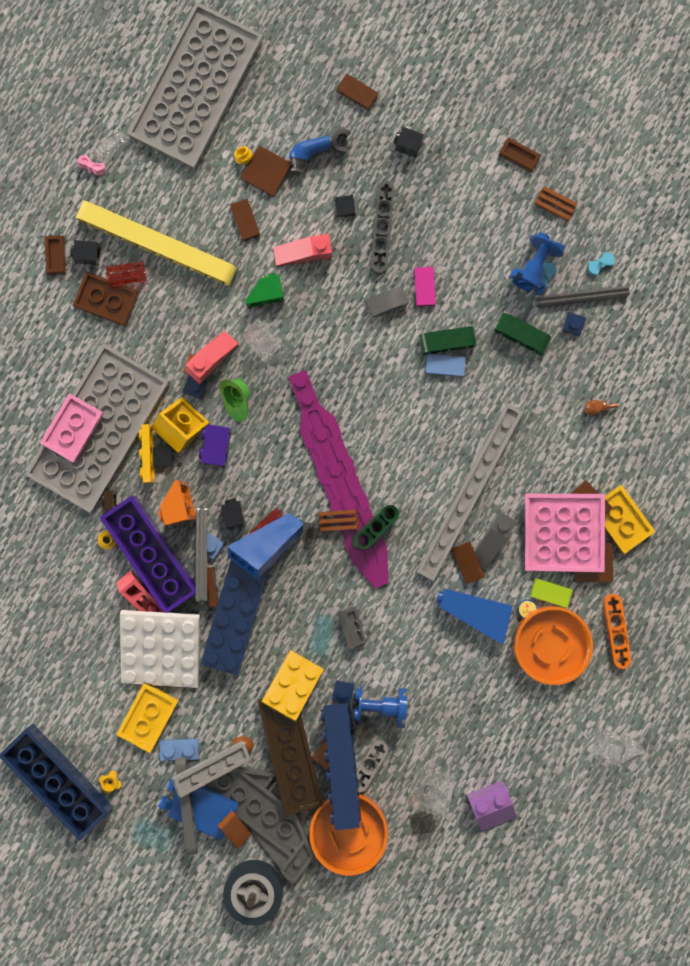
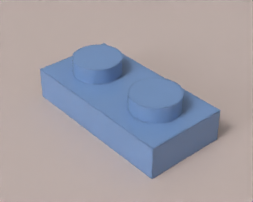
[159,738,200,761]

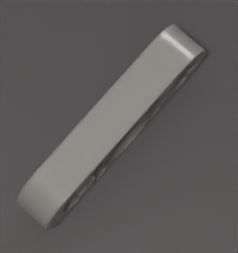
[357,739,388,792]

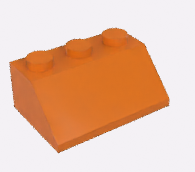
[158,480,196,525]

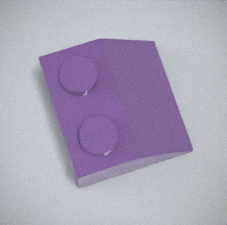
[467,780,517,832]

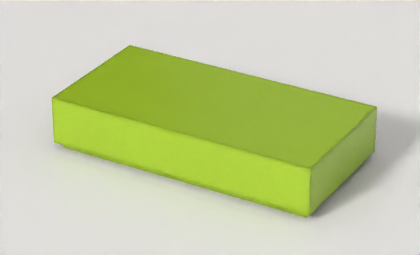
[530,578,573,608]

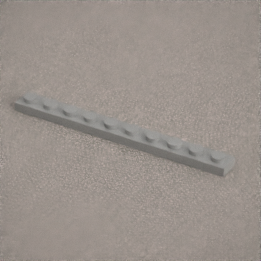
[416,403,523,581]

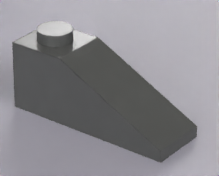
[474,512,517,571]

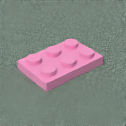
[40,393,104,463]

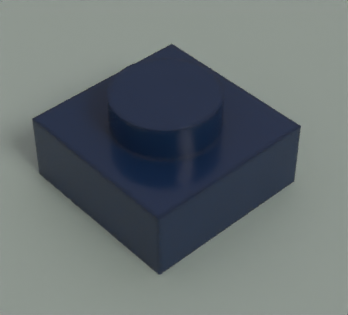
[561,312,586,337]
[182,375,207,400]
[332,680,355,703]

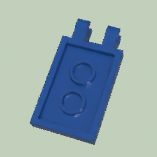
[158,779,239,841]

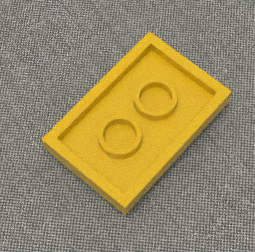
[605,485,655,554]
[261,650,324,721]
[116,683,179,753]

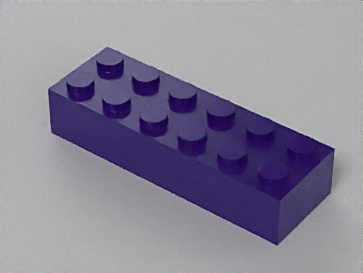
[100,496,195,613]

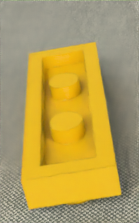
[139,424,155,483]

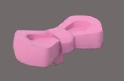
[77,155,105,175]

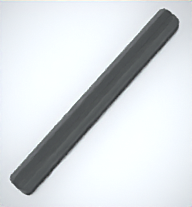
[535,286,630,308]
[195,508,207,603]

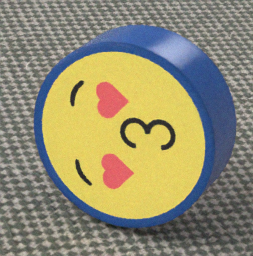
[517,599,537,619]

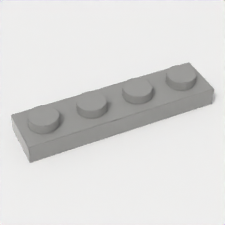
[171,741,251,798]

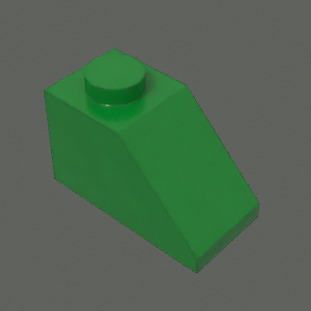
[245,273,285,308]

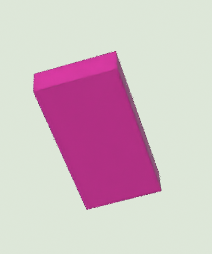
[414,267,436,307]

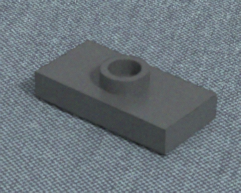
[338,606,366,649]

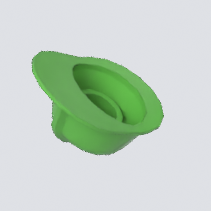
[220,378,250,422]

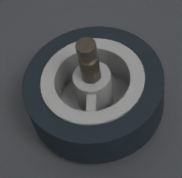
[223,860,283,926]

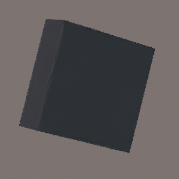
[334,195,356,218]
[153,447,173,467]

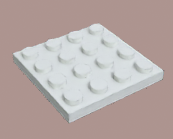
[120,610,200,688]

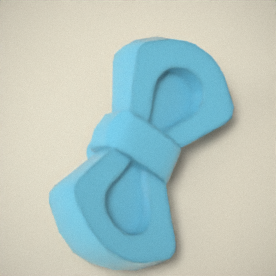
[587,252,615,276]
[540,263,557,289]

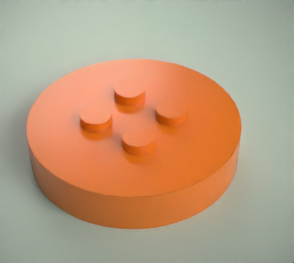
[513,606,593,685]
[310,793,388,876]

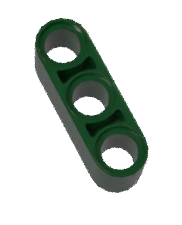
[494,313,552,355]
[419,326,477,355]
[351,505,399,551]

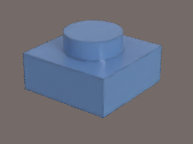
[207,533,225,559]

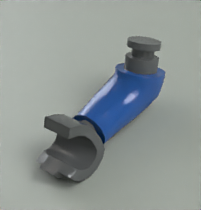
[289,129,351,173]

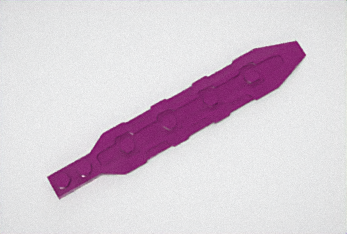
[289,370,389,588]

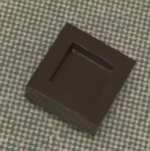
[102,490,117,510]

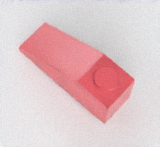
[273,234,332,266]
[185,331,239,384]
[117,570,170,613]

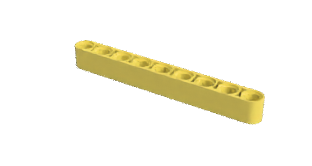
[76,201,237,286]

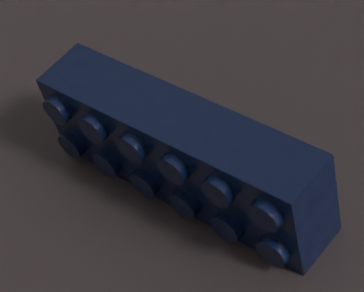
[200,560,271,675]
[321,703,362,830]
[0,723,113,841]

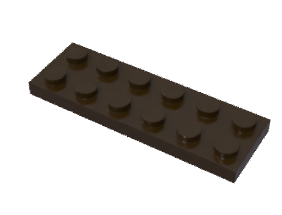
[257,698,323,816]

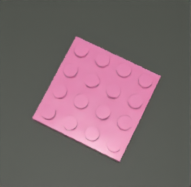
[525,493,605,572]

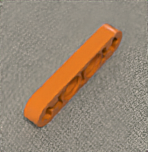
[603,594,631,669]

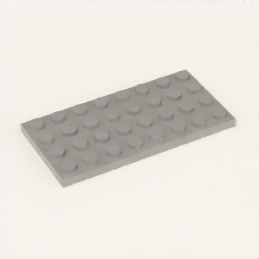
[127,2,264,170]
[25,343,170,513]

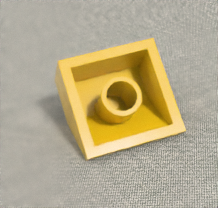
[151,397,210,453]

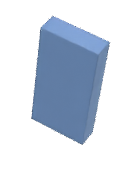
[426,354,466,377]

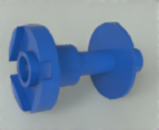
[508,232,566,295]
[354,685,407,728]

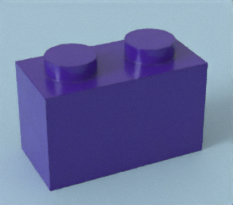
[199,425,232,467]

